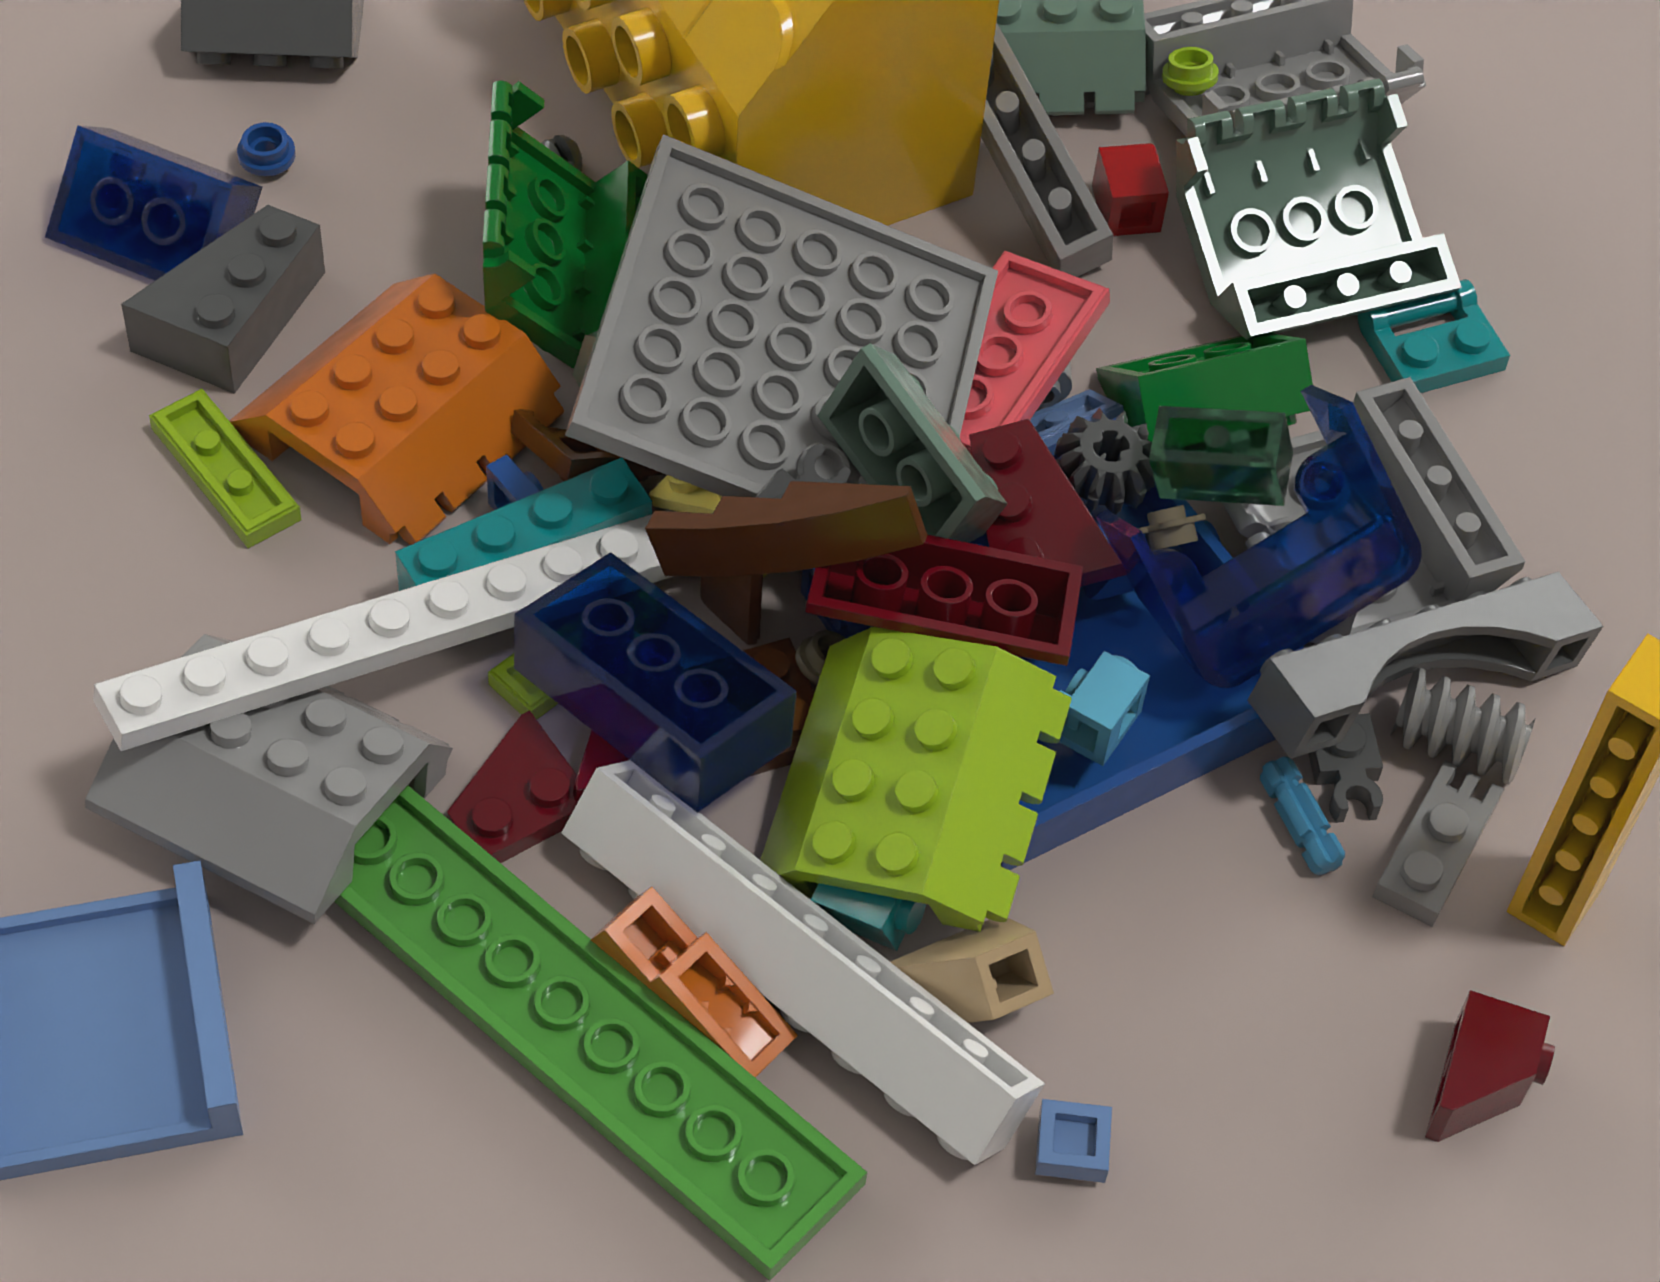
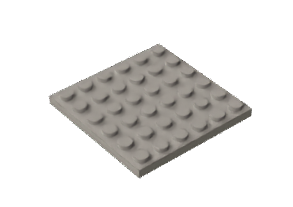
[565,134,998,497]

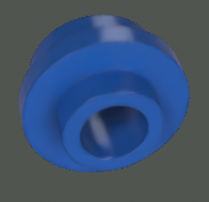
[237,122,296,176]

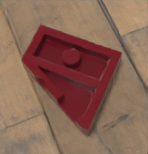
[447,710,579,863]

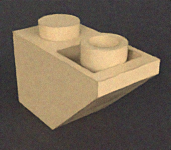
[890,918,1054,1023]

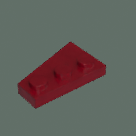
[969,419,1127,587]

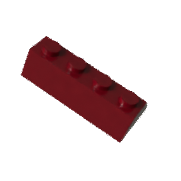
[805,534,1083,666]

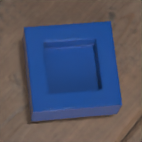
[486,454,544,510]

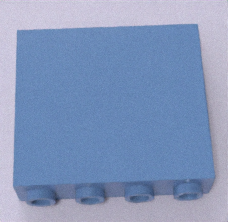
[0,860,243,1181]

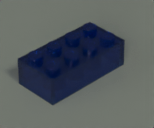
[514,552,796,813]

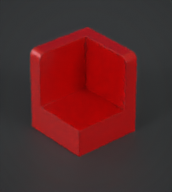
[1092,143,1169,236]

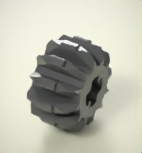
[1054,407,1160,518]

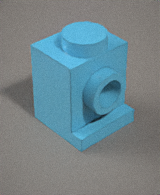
[1059,651,1150,766]

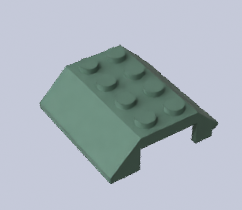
[997,0,1146,116]
[1176,78,1461,340]

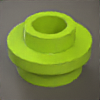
[1162,47,1219,96]

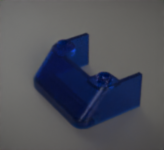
[1096,385,1422,688]

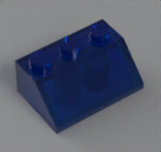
[45,125,263,281]

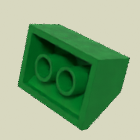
[1096,334,1317,455]

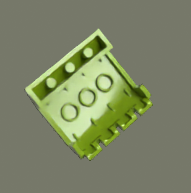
[760,627,1072,932]

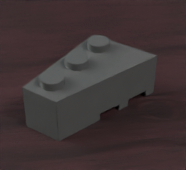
[121,205,325,394]

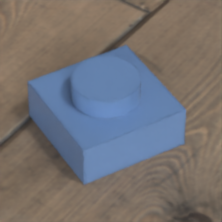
[1035,1099,1112,1183]

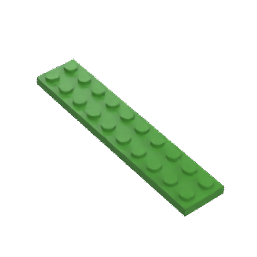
[334,785,867,1281]

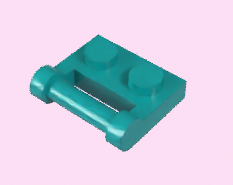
[1357,279,1510,393]

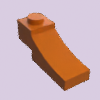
[591,887,798,1077]

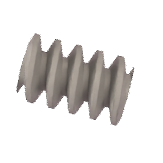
[1390,667,1536,785]

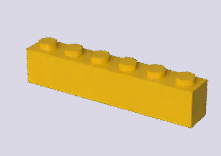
[1506,633,1660,946]

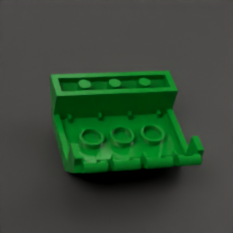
[482,80,648,368]

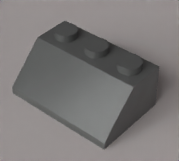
[181,0,364,69]

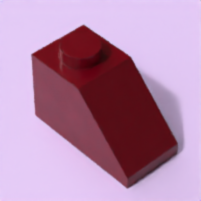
[1425,990,1555,1142]

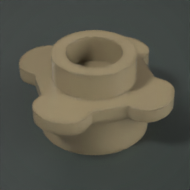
[1131,505,1206,552]

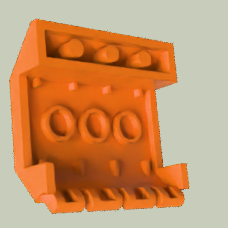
[229,273,565,545]

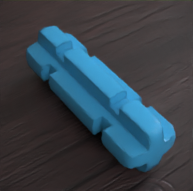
[1260,756,1345,876]

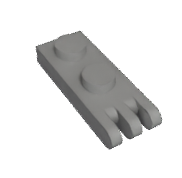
[1372,760,1504,927]

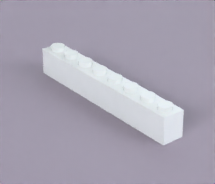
[561,760,1045,1165]

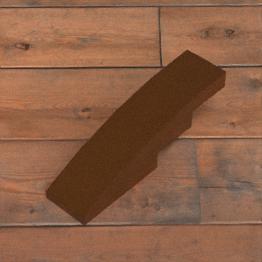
[645,481,927,577]

